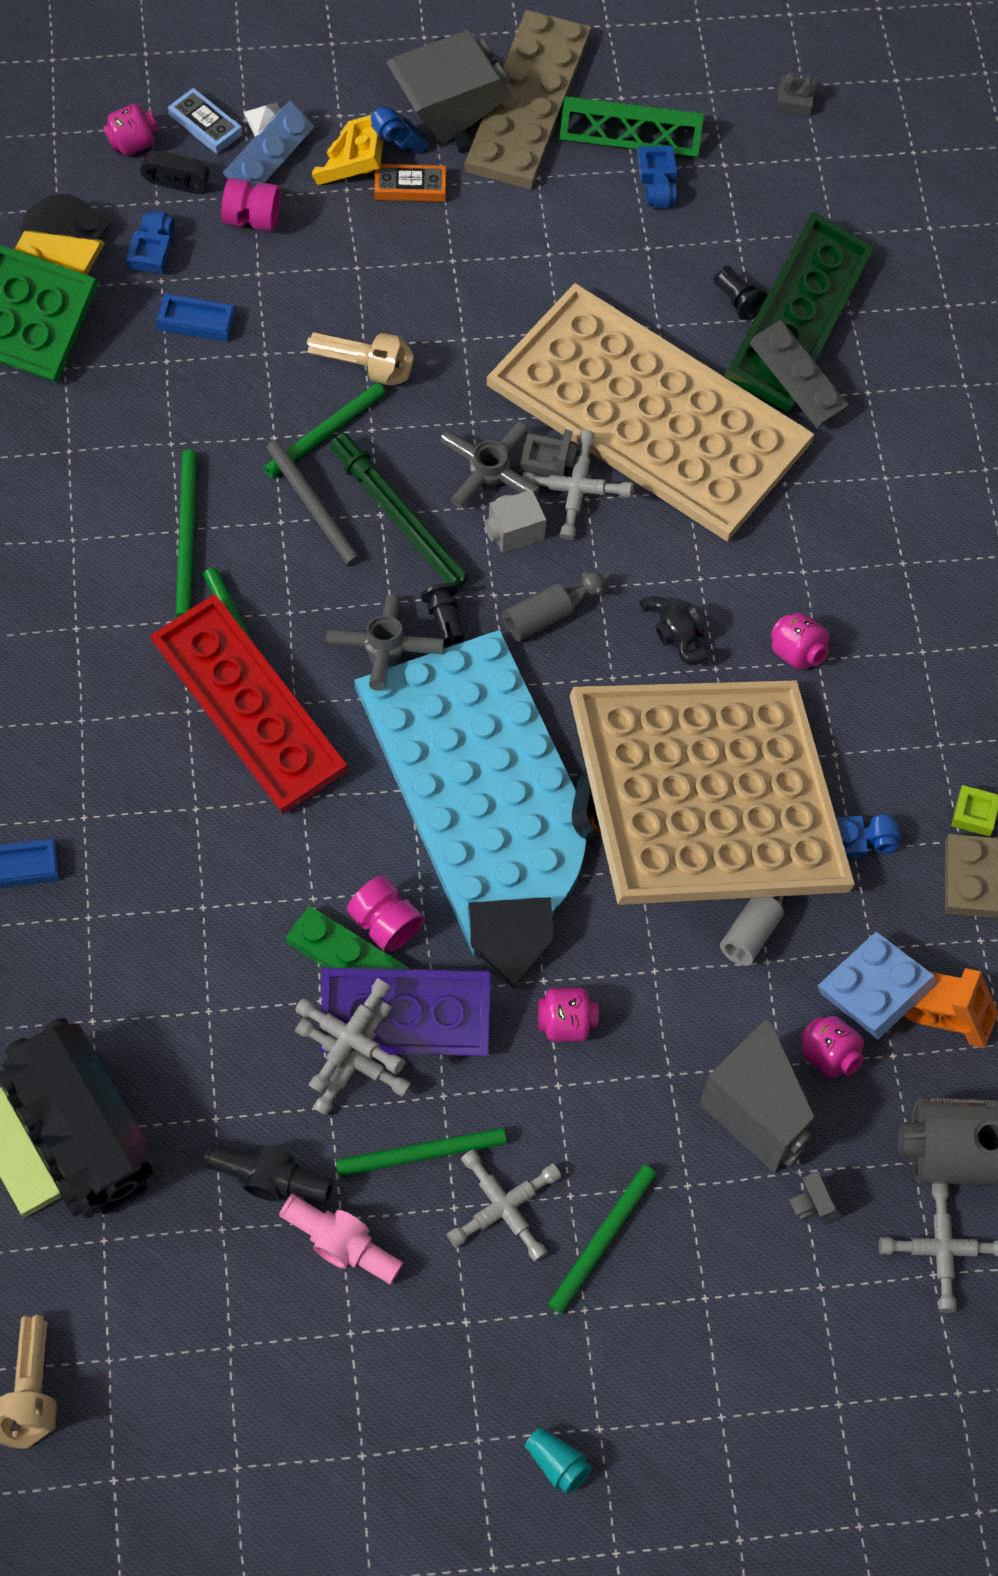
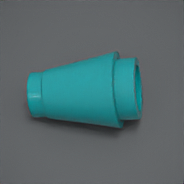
[525,1427,592,1494]

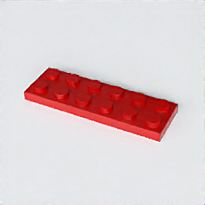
[150,594,349,815]

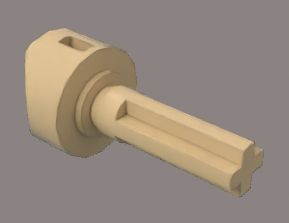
[307,332,414,385]
[0,1315,57,1449]

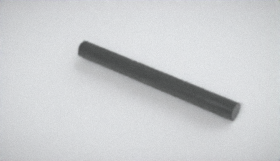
[266,440,360,566]

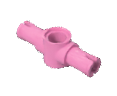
[279,1193,404,1285]

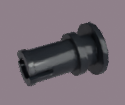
[713,266,767,320]
[420,583,464,646]

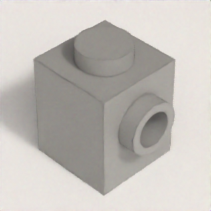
[485,490,546,554]

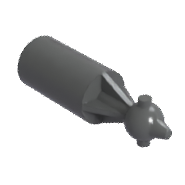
[502,571,611,642]

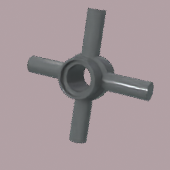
[440,422,540,509]
[326,594,444,691]

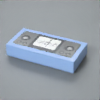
[168,88,242,154]

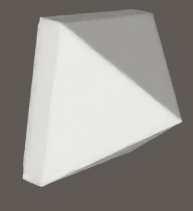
[244,102,280,136]

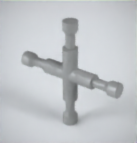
[522,430,634,540]
[296,978,405,1094]
[294,1000,411,1116]
[447,1149,562,1263]
[879,1184,998,1313]

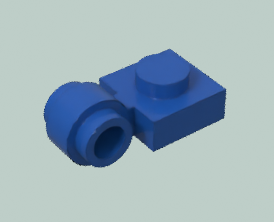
[371,106,430,154]
[637,146,677,209]
[126,210,175,274]
[836,814,902,859]

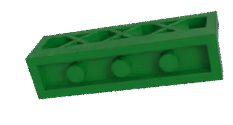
[559,96,704,157]

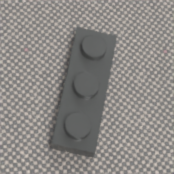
[749,320,849,429]

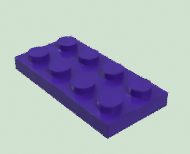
[320,967,490,1056]

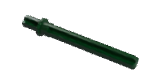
[331,433,468,588]

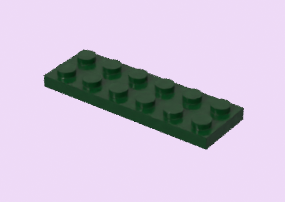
[724,211,875,413]

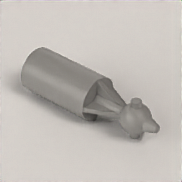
[720,896,784,966]

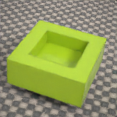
[951,785,998,837]

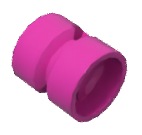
[221,178,281,232]
[347,875,424,954]

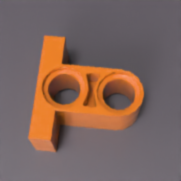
[904,968,998,1048]

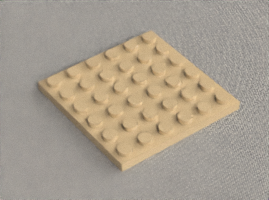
[570,680,855,905]

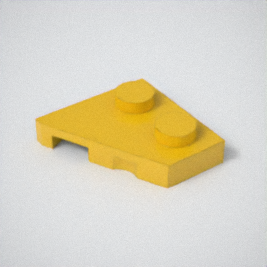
[312,115,384,185]
[14,230,105,275]

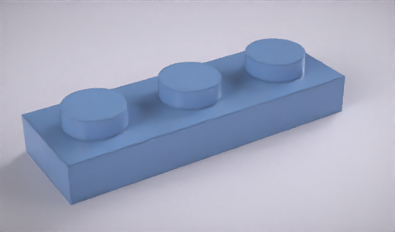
[223,100,315,187]

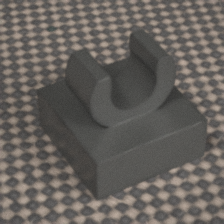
[776,72,816,116]
[790,1171,843,1224]

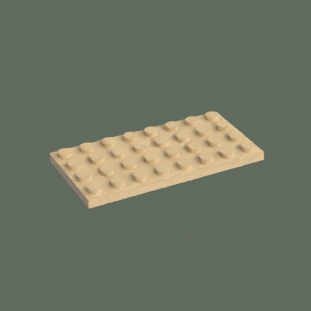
[487,283,814,542]

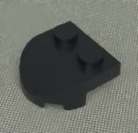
[20,194,111,240]

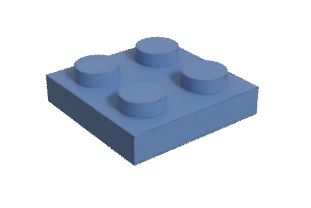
[817,932,937,1039]

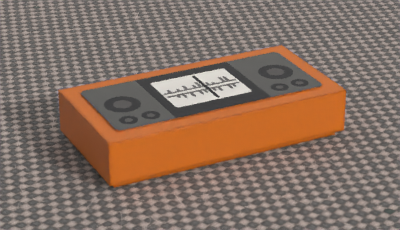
[374,164,446,202]

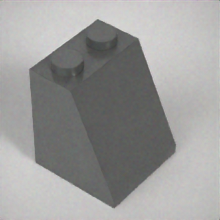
[386,29,512,145]
[699,1019,814,1173]

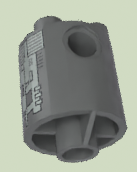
[898,1097,998,1186]

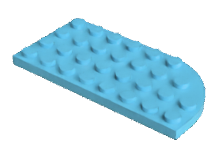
[354,630,586,956]

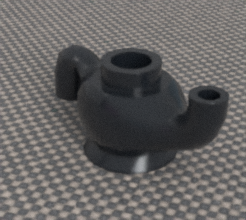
[639,596,708,666]

